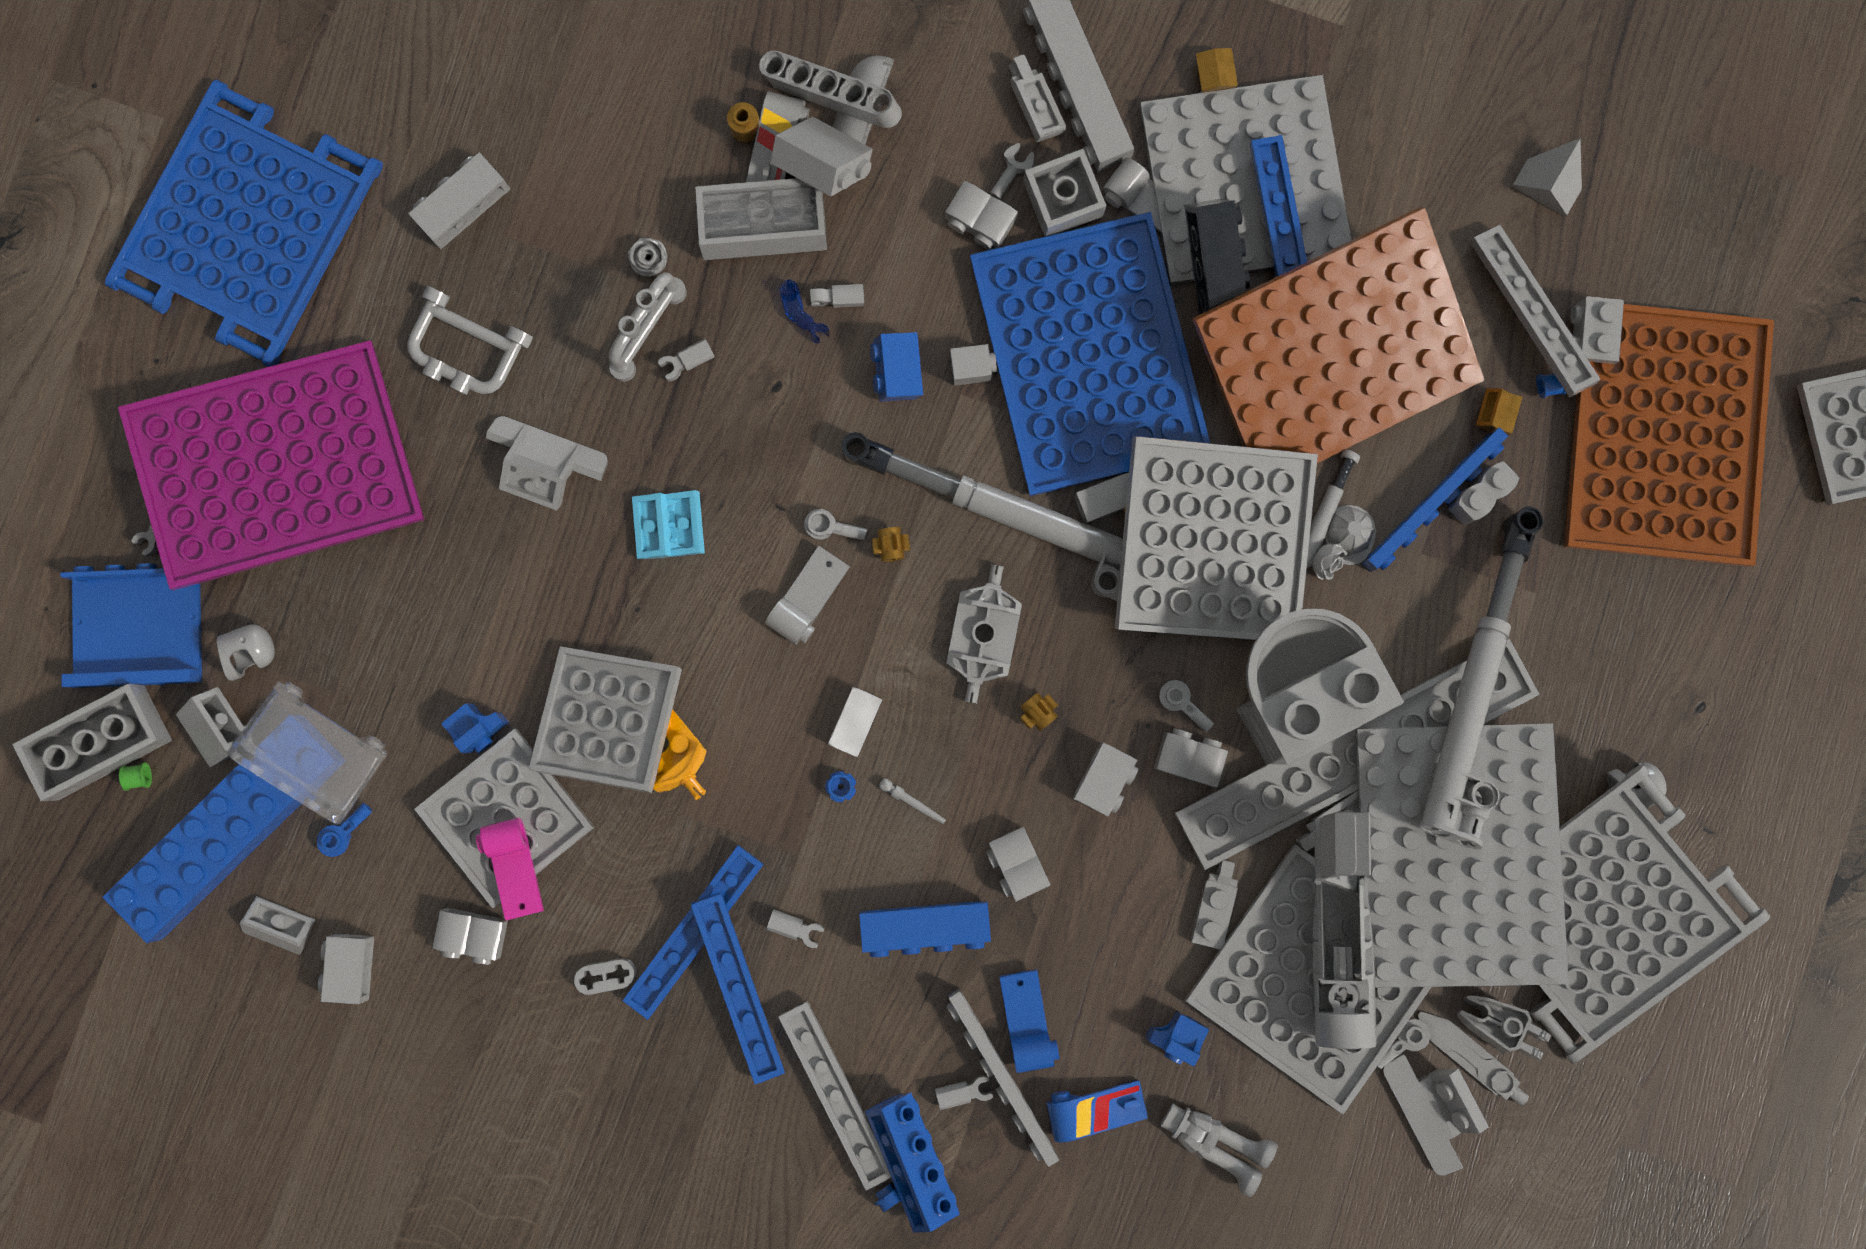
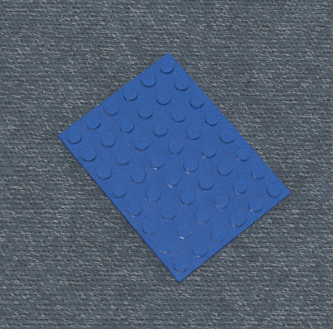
[970,212,1210,497]

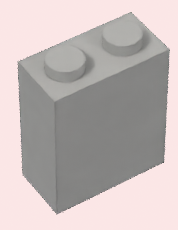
[771,116,872,196]

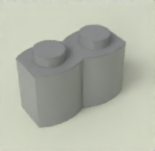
[945,181,1018,249]
[1448,462,1519,525]
[1153,728,1228,788]
[986,827,1050,901]
[433,908,508,965]

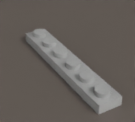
[1470,225,1600,397]
[946,988,1059,1167]
[778,1000,891,1190]

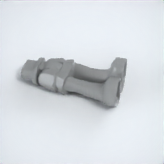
[1160,1103,1278,1198]

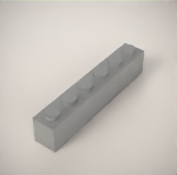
[1023,0,1134,173]

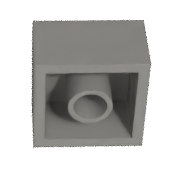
[1023,149,1106,237]

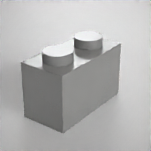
[176,687,252,767]
[1072,742,1138,817]
[318,934,374,1004]

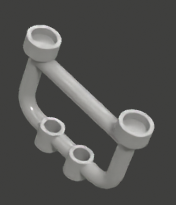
[608,272,687,382]
[407,286,533,395]

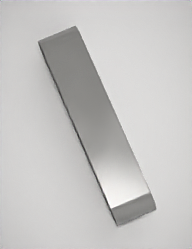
[759,50,902,128]

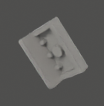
[1570,296,1624,364]

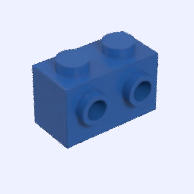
[870,332,923,402]

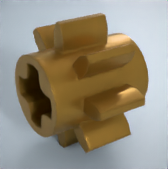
[872,527,910,562]
[1020,692,1058,731]

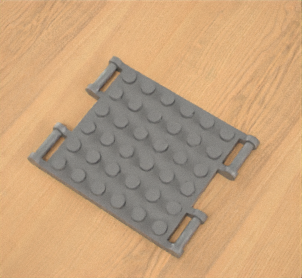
[1529,764,1771,1064]

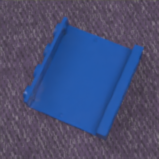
[60,564,202,688]

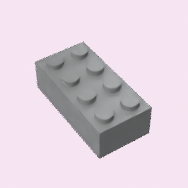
[12,684,172,801]

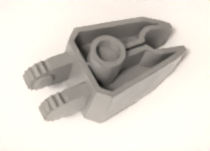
[1456,996,1551,1060]

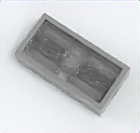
[695,178,827,260]

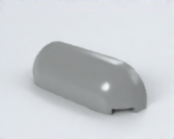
[832,55,894,144]

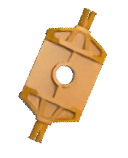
[653,709,707,800]

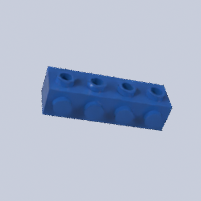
[859,900,991,957]
[865,1093,960,1233]

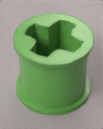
[119,763,152,791]

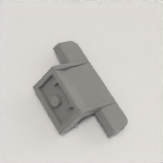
[486,416,608,511]
[1383,1054,1489,1176]

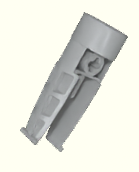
[1313,878,1377,1049]

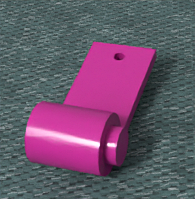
[476,817,544,921]

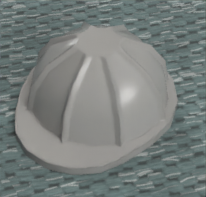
[1324,505,1376,565]

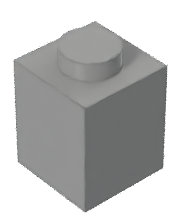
[950,344,997,386]

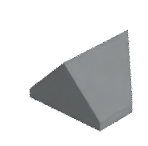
[1511,138,1582,217]

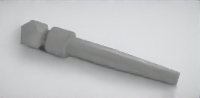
[879,778,946,824]

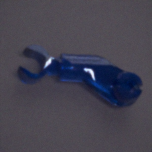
[780,279,829,344]

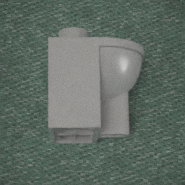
[1236,608,1404,765]

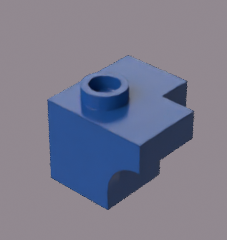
[441,703,509,754]
[1145,1010,1209,1067]

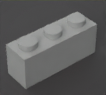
[408,152,511,249]

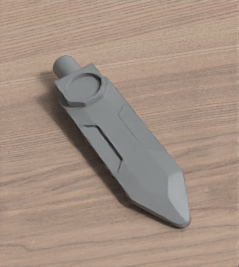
[1418,1012,1529,1106]

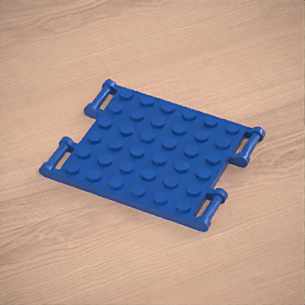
[105,79,383,367]

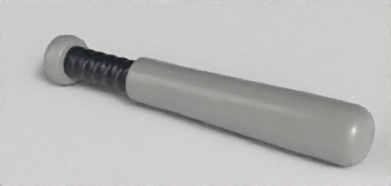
[1307,450,1360,568]

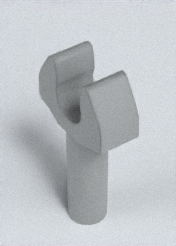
[990,143,1034,200]

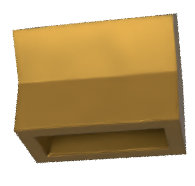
[1196,48,1238,93]
[1476,388,1522,436]

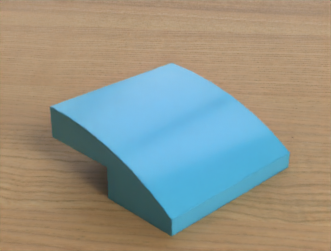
[632,490,705,559]

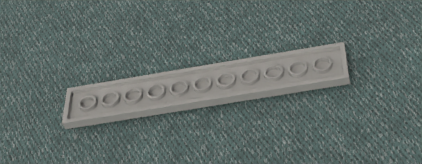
[1174,639,1540,870]

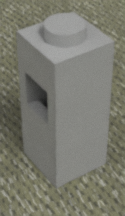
[1074,472,1129,524]

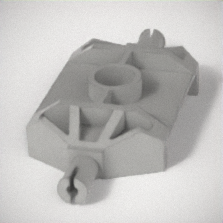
[946,564,1022,704]

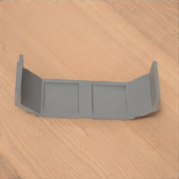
[1315,812,1371,894]

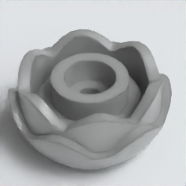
[628,237,668,276]
[1312,543,1347,580]

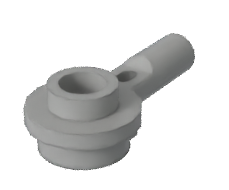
[804,509,867,541]
[1159,680,1214,732]
[1377,1018,1430,1069]

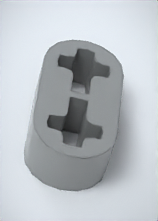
[574,958,636,995]

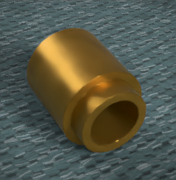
[727,102,760,143]

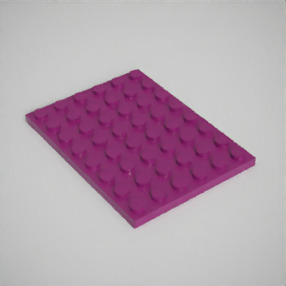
[118,340,425,591]

